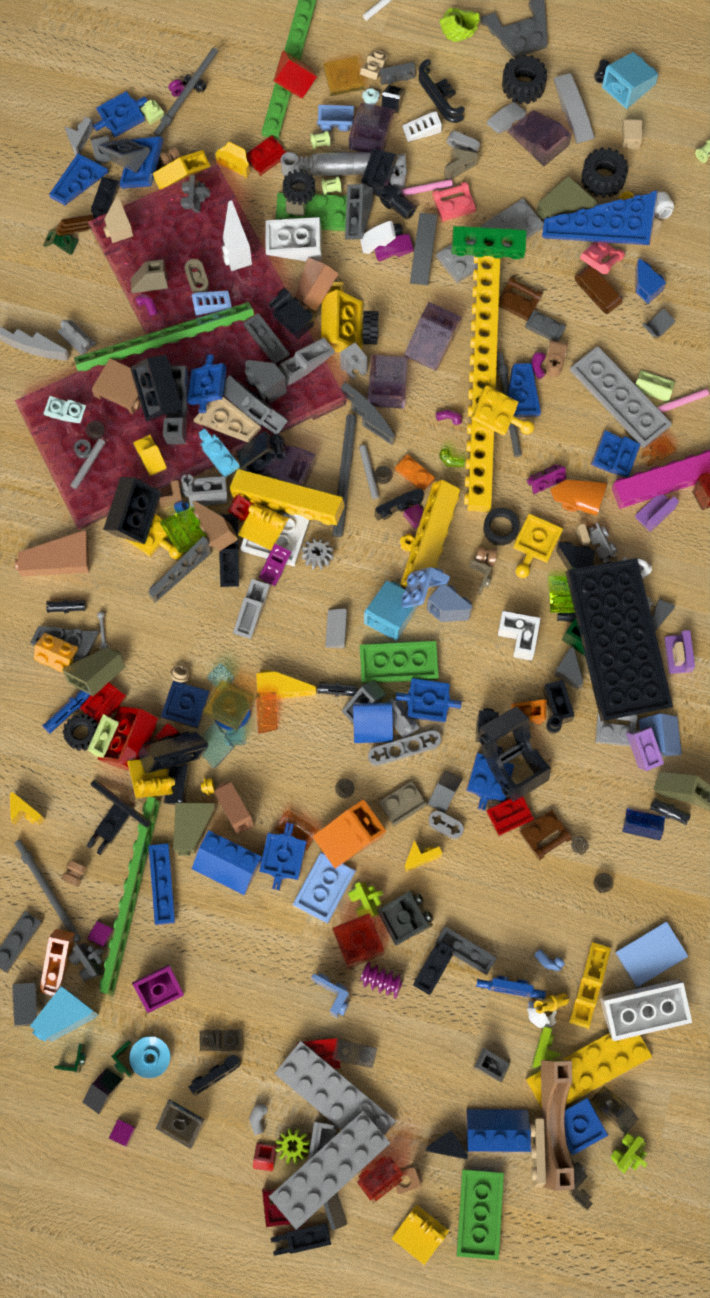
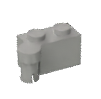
[181,474,227,507]

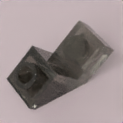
[569,1161,593,1210]

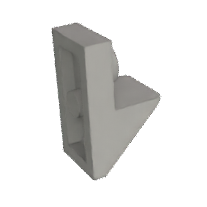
[65,117,94,156]

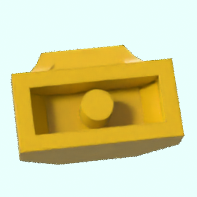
[215,142,251,178]

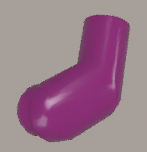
[135,294,158,316]
[531,352,546,379]
[435,409,462,425]

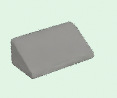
[325,609,347,649]

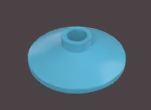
[129,1037,170,1078]

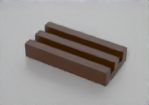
[56,215,94,236]

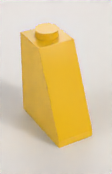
[153,150,210,190]

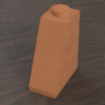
[295,257,338,311]
[214,782,254,835]

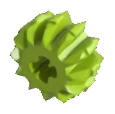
[275,1128,310,1164]

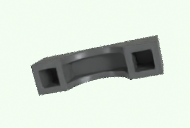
[163,366,189,444]

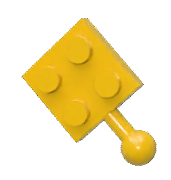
[471,385,535,436]
[125,514,184,560]
[513,514,563,578]

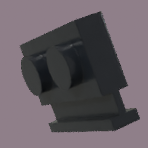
[361,148,398,190]

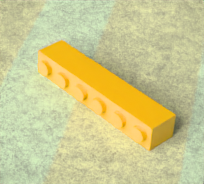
[229,469,344,526]
[400,480,460,592]

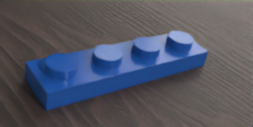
[149,844,175,925]

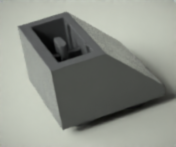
[245,360,287,405]

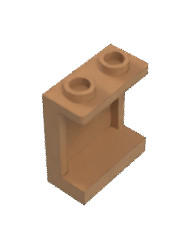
[92,358,141,414]

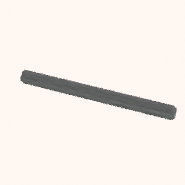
[333,414,356,537]

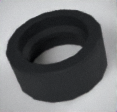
[483,508,520,546]

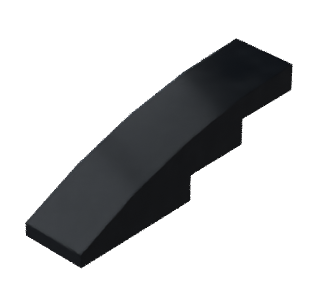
[219,514,239,587]

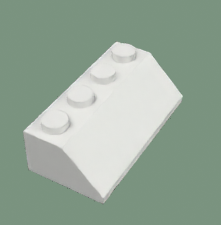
[600,979,692,1041]

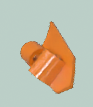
[550,480,607,516]

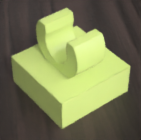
[140,100,164,125]

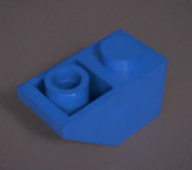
[635,258,666,304]

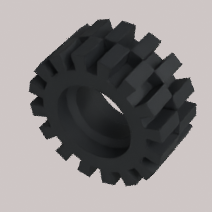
[283,169,316,205]
[363,311,379,345]
[63,714,98,751]

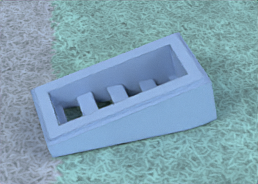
[192,291,231,316]

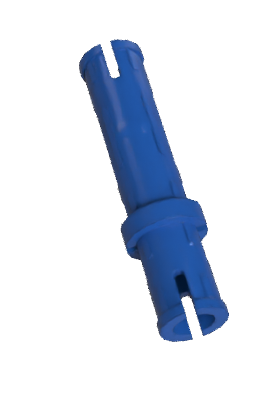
[42,690,90,734]

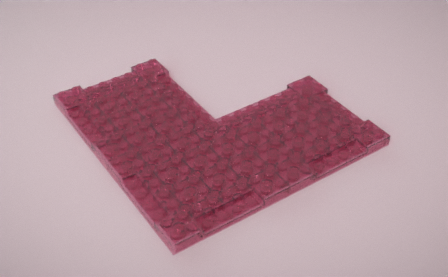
[15,164,346,530]

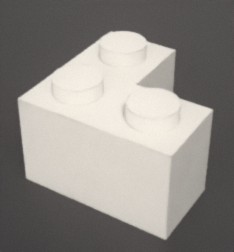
[498,611,540,661]

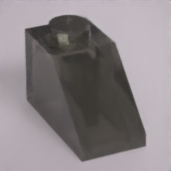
[590,1086,639,1134]

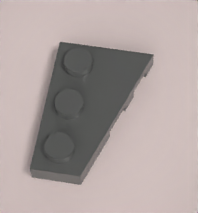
[30,626,99,663]

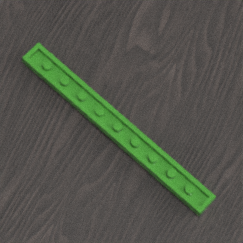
[262,0,317,139]
[73,302,254,371]
[99,797,161,996]

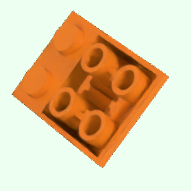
[312,799,386,869]

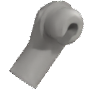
[249,1104,268,1135]

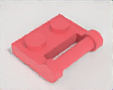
[432,182,476,222]
[580,242,625,274]

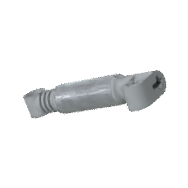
[281,152,406,189]

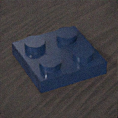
[161,681,210,729]

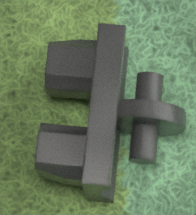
[181,175,210,213]
[68,943,105,981]

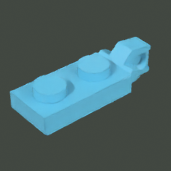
[199,428,240,477]

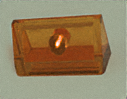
[256,692,278,734]
[275,810,320,850]

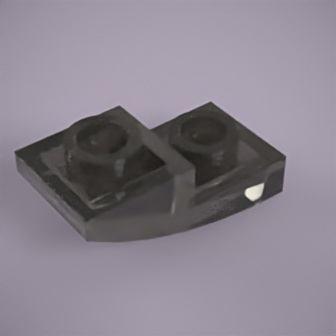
[200,1030,243,1052]
[332,1038,377,1068]

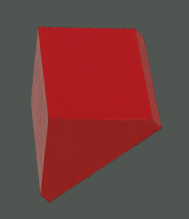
[273,50,317,99]

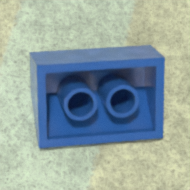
[192,830,262,896]
[466,1109,531,1152]

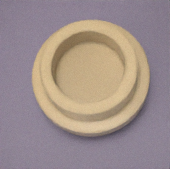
[170,665,189,683]

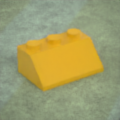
[321,290,363,352]

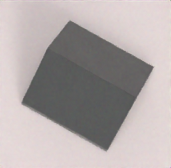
[99,139,150,173]

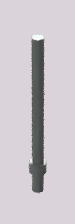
[154,47,218,136]
[496,353,522,457]
[14,839,82,943]

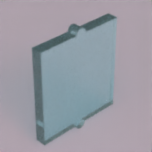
[202,722,235,769]

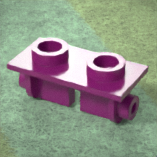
[527,464,567,495]

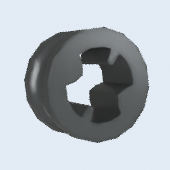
[74,439,92,458]

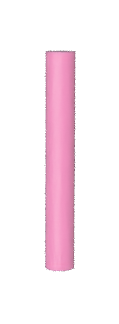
[400,179,452,196]
[657,389,709,413]

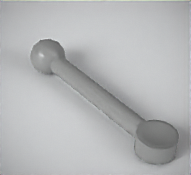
[97,611,108,649]

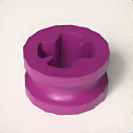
[168,79,185,97]

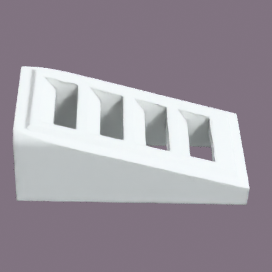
[402,112,442,142]

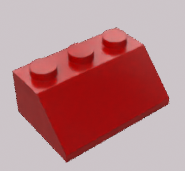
[97,706,159,771]

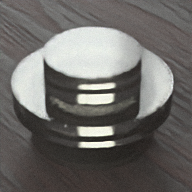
[86,421,105,439]
[374,466,393,484]
[335,779,355,798]
[571,836,589,855]
[593,873,614,893]

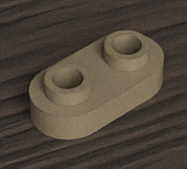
[185,259,209,293]

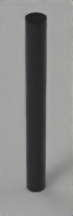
[91,780,151,828]

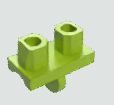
[348,882,383,919]
[611,1133,648,1174]

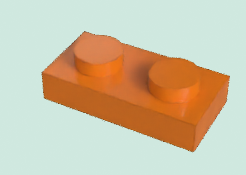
[395,454,435,492]

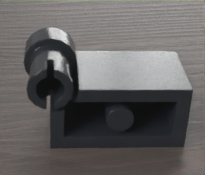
[268,288,314,339]
[237,432,286,474]
[542,680,574,734]

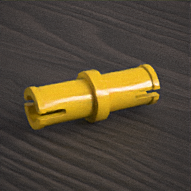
[534,993,569,1014]

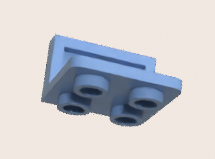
[317,105,354,132]
[401,567,450,608]
[311,973,349,1018]

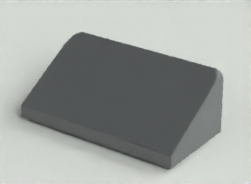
[324,1193,347,1230]

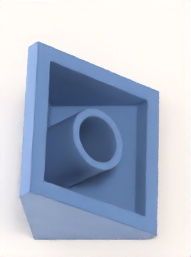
[638,713,682,757]

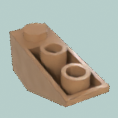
[192,501,238,551]

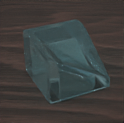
[207,663,235,693]
[225,726,246,746]

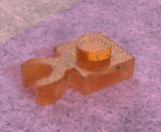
[641,435,676,466]

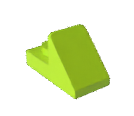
[531,1026,562,1069]

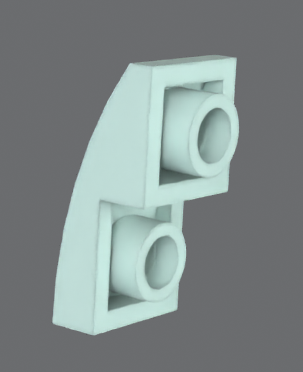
[44,396,86,423]

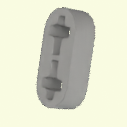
[446,131,481,153]
[428,811,464,840]

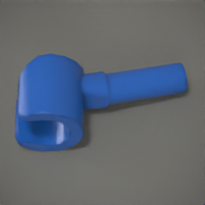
[174,501,189,528]

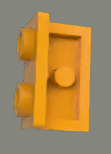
[34,633,78,672]

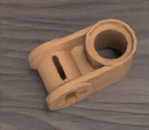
[546,340,568,377]

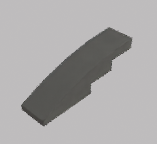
[410,213,437,286]
[340,382,395,445]

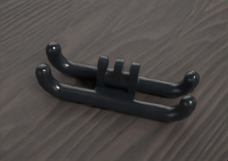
[418,59,465,123]

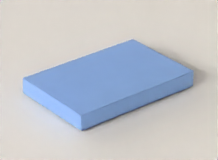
[293,852,356,924]
[615,922,688,988]

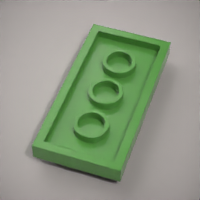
[276,193,347,231]
[360,641,439,684]
[456,1169,504,1260]

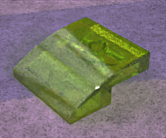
[160,508,207,553]
[547,576,575,613]

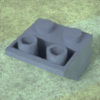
[427,584,473,622]

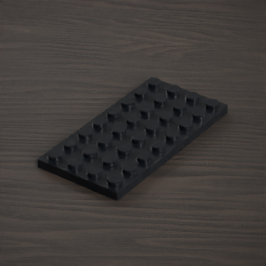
[565,558,673,722]

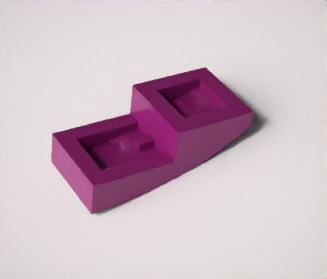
[374,234,414,262]
[258,544,292,587]

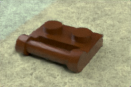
[498,276,543,321]
[519,810,572,861]

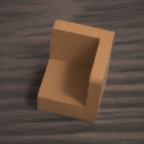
[158,480,183,508]

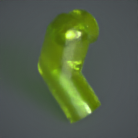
[439,448,464,467]

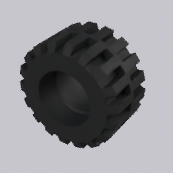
[502,54,547,104]
[581,147,628,198]

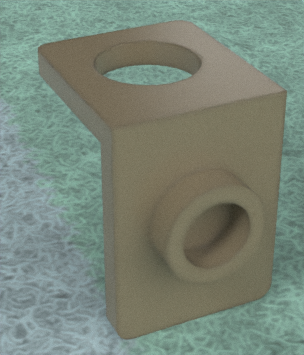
[469,560,492,595]

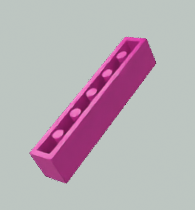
[611,449,710,509]

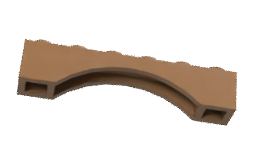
[541,1059,574,1191]

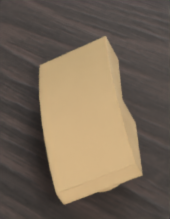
[360,50,389,80]

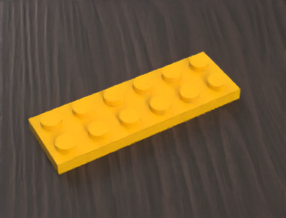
[526,1033,652,1109]

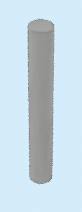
[70,439,105,489]
[359,445,379,499]

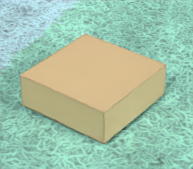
[576,524,590,547]
[672,642,685,666]

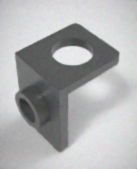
[90,134,111,164]
[642,309,675,339]

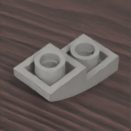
[487,102,526,134]

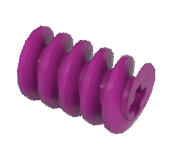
[359,962,404,999]

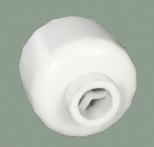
[654,192,674,219]

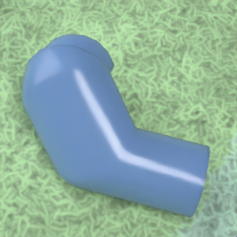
[534,949,565,971]

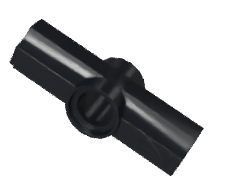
[367,184,417,220]

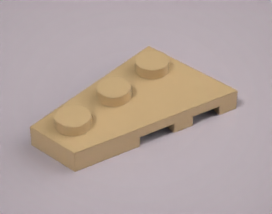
[194,397,261,443]
[530,1119,546,1187]

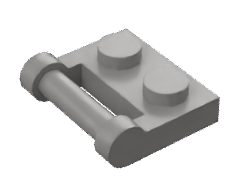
[595,712,637,747]

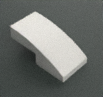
[360,221,396,254]

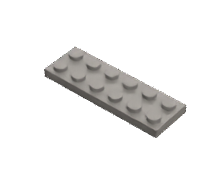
[436,199,544,284]
[570,346,672,449]
[274,1041,396,1135]
[269,1111,390,1230]

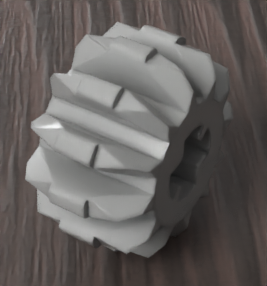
[302,538,333,570]

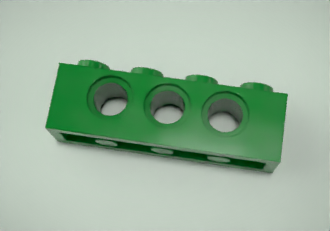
[451,226,526,260]

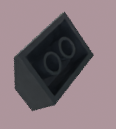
[130,354,182,422]
[103,477,162,544]
[138,731,209,774]

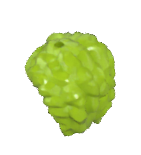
[439,7,480,42]

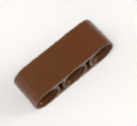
[574,265,622,314]

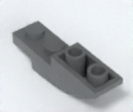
[223,375,289,435]

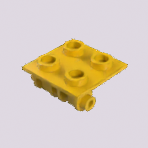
[238,503,289,551]
[127,760,175,798]
[391,1204,449,1265]

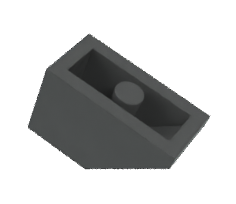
[342,680,387,724]

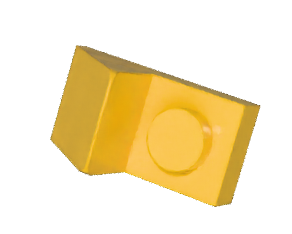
[133,435,167,476]
[9,792,45,825]
[404,840,443,872]

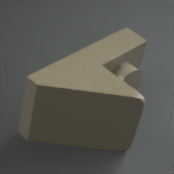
[444,148,478,180]

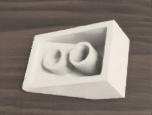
[221,201,252,271]
[266,217,322,261]

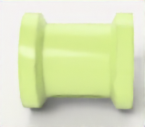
[310,130,330,149]
[695,139,710,163]
[321,176,341,195]

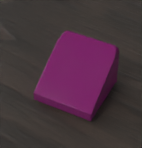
[403,504,423,529]
[87,921,114,948]
[109,1119,136,1147]

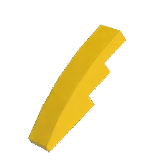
[569,942,611,1029]

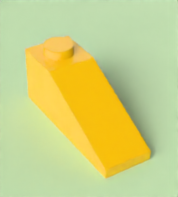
[256,670,316,700]

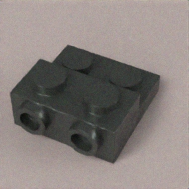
[377,890,434,946]

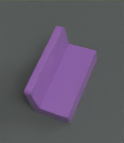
[635,494,679,532]
[664,630,695,674]
[626,727,664,771]

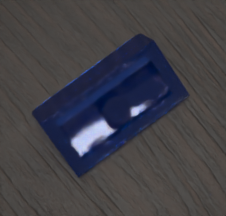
[622,809,665,840]

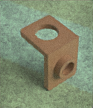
[392,1167,423,1194]

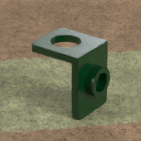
[43,228,78,255]
[111,1040,133,1078]
[54,1044,86,1073]

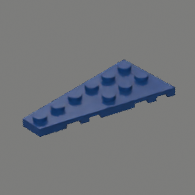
[542,191,658,245]

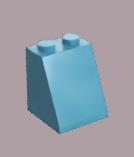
[602,52,658,109]
[364,581,419,642]
[30,986,98,1042]

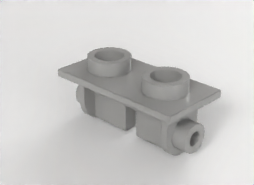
[57,320,96,355]
[588,523,618,564]
[386,698,419,739]

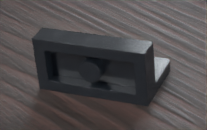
[164,764,190,805]

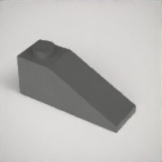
[345,184,373,240]

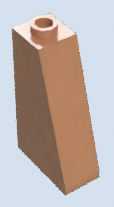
[15,531,89,576]

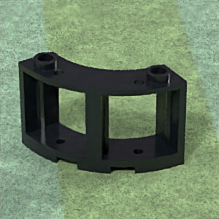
[479,706,551,802]

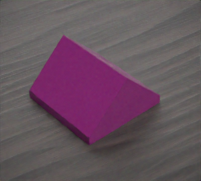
[132,964,184,1013]

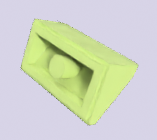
[635,370,675,402]
[88,714,119,758]

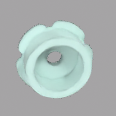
[362,88,379,105]

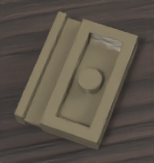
[379,781,427,827]

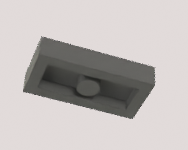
[380,62,415,85]
[525,310,566,342]

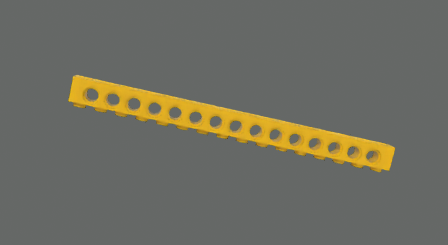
[464,242,500,512]

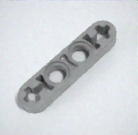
[368,730,441,766]

